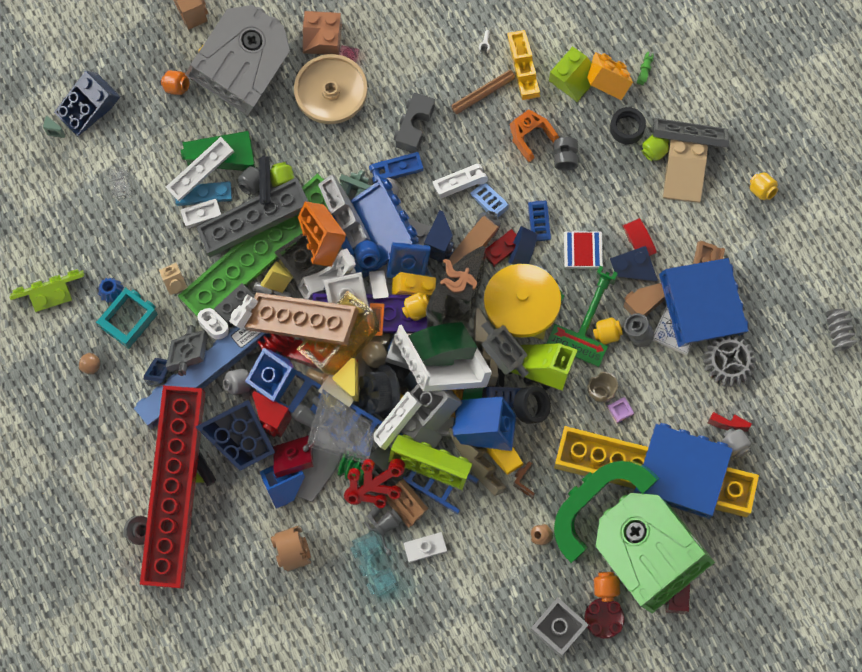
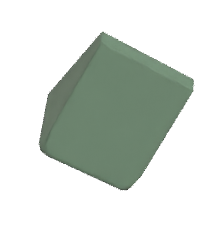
[43,116,65,138]

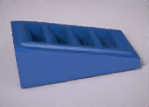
[528,200,551,242]

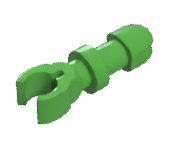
[637,52,654,86]

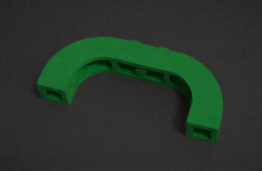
[554,460,660,563]

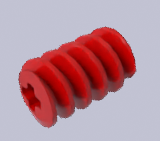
[258,334,295,354]

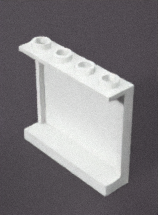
[394,325,492,392]

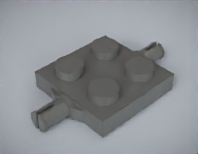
[481,321,529,378]
[166,325,208,376]

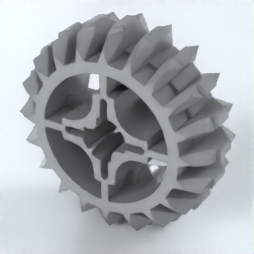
[703,336,756,387]

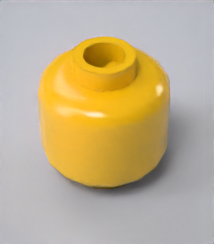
[750,172,778,200]
[402,293,432,321]
[593,317,623,345]

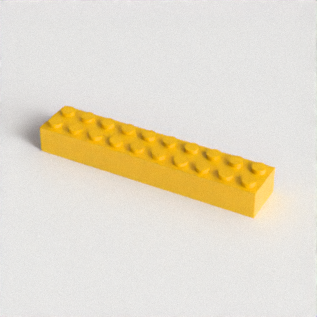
[554,426,759,518]

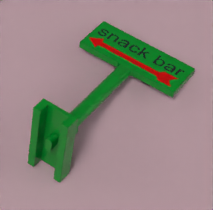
[546,266,618,367]

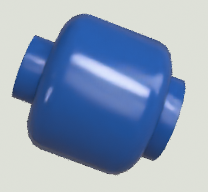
[354,241,380,269]

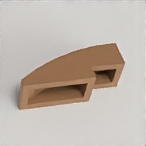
[449,216,499,272]

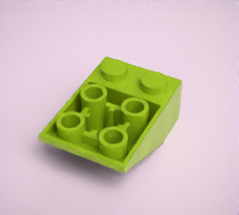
[511,343,577,391]

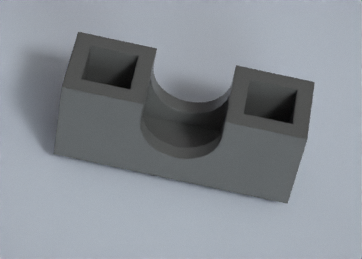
[394,92,435,153]

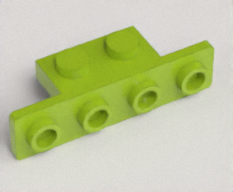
[9,269,85,312]

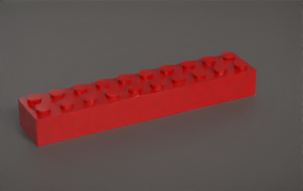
[140,385,206,589]

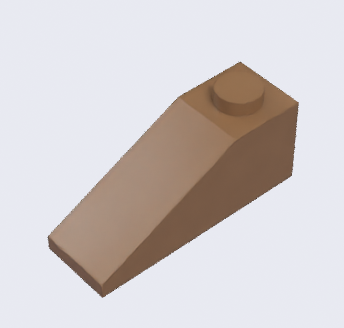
[623,283,665,316]

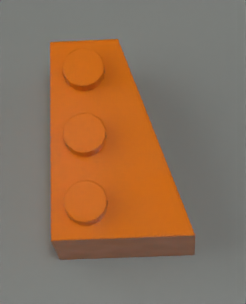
[298,201,346,267]

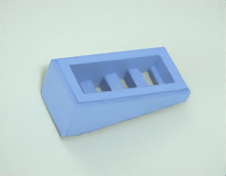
[470,183,509,217]

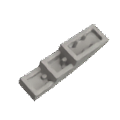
[318,174,370,249]

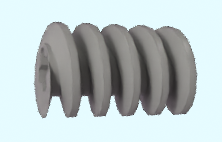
[825,309,857,351]

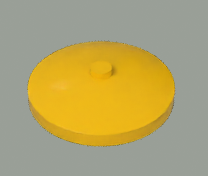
[484,264,561,337]

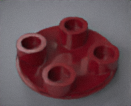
[584,598,624,639]

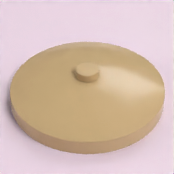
[294,54,368,124]

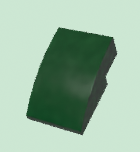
[408,322,477,366]

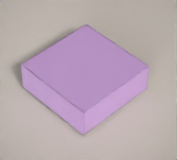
[608,397,634,423]

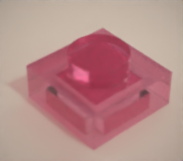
[339,45,360,63]

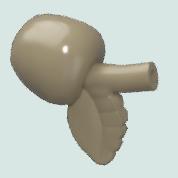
[357,333,391,368]

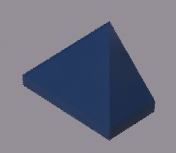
[143,358,169,386]

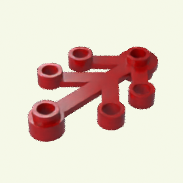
[344,459,405,508]

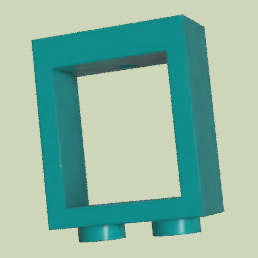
[96,287,158,349]

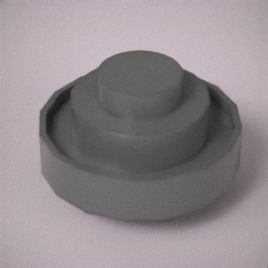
[124,516,147,545]

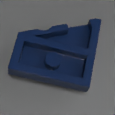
[610,246,658,281]

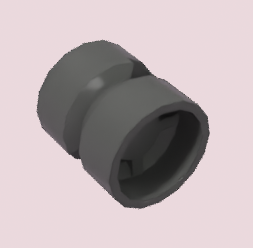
[554,137,578,170]
[624,313,654,347]

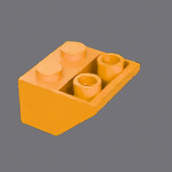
[587,52,633,100]

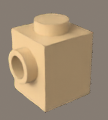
[159,263,188,295]

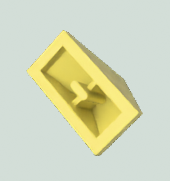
[260,261,292,293]
[332,358,359,401]

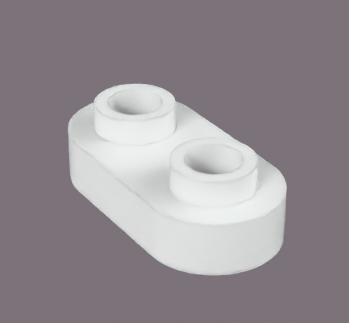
[198,308,229,339]

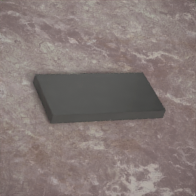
[653,118,729,148]

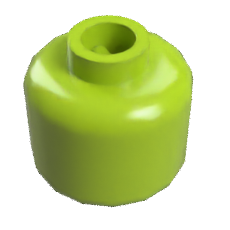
[641,134,669,161]
[270,162,295,188]

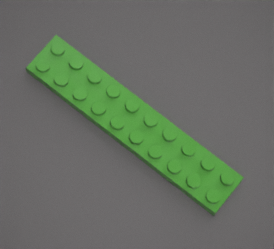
[178,173,329,321]

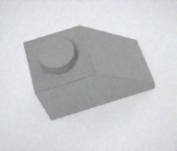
[400,416,443,449]

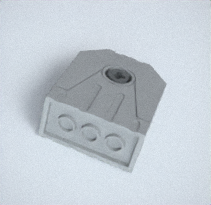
[185,5,290,116]

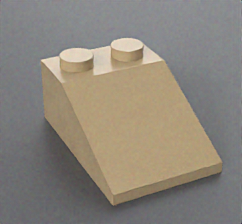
[663,139,708,203]

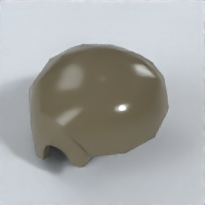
[587,372,618,402]

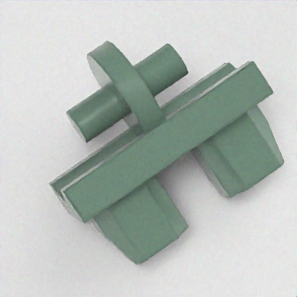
[339,170,371,197]

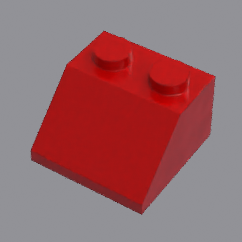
[252,391,292,438]

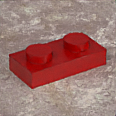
[483,229,517,267]

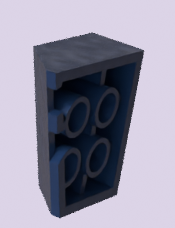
[196,400,275,471]

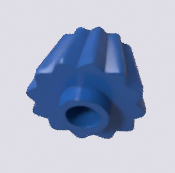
[98,278,124,303]

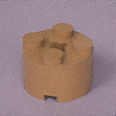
[271,526,311,571]

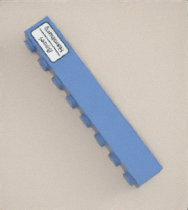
[134,326,271,430]

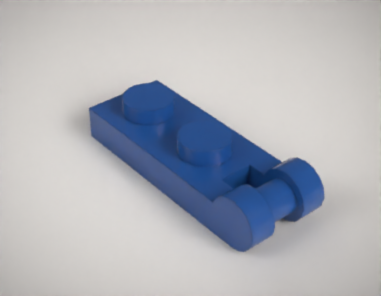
[369,152,423,184]

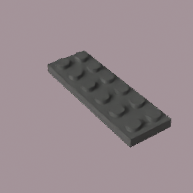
[196,177,309,257]

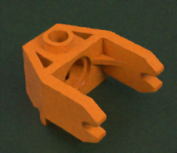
[510,109,559,162]

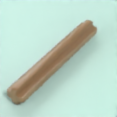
[451,70,515,114]

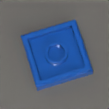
[386,242,431,278]

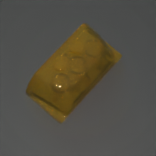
[297,291,379,375]

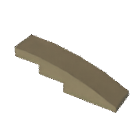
[473,308,498,386]
[448,427,507,496]

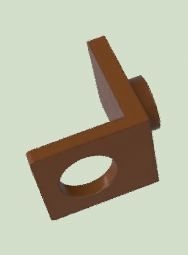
[513,461,535,499]

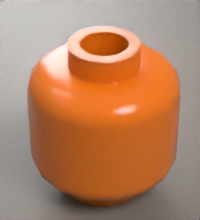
[161,70,190,95]
[593,572,620,602]

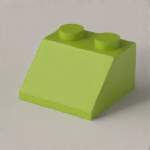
[549,46,591,102]

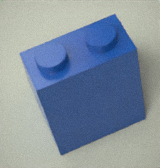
[452,397,517,451]

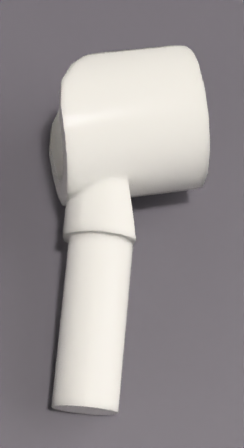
[479,30,490,54]

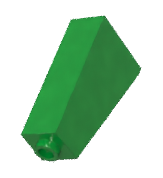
[181,131,256,171]

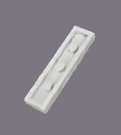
[166,137,234,202]

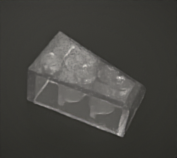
[307,389,374,463]

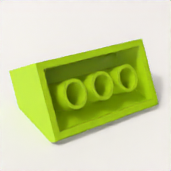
[388,435,473,490]

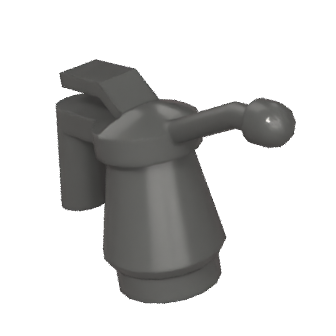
[292,395,330,452]
[364,506,402,556]

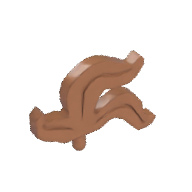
[440,259,477,293]

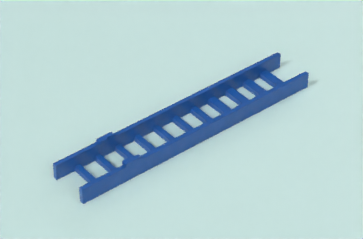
[257,369,479,515]

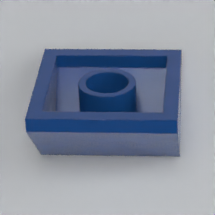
[245,348,294,402]

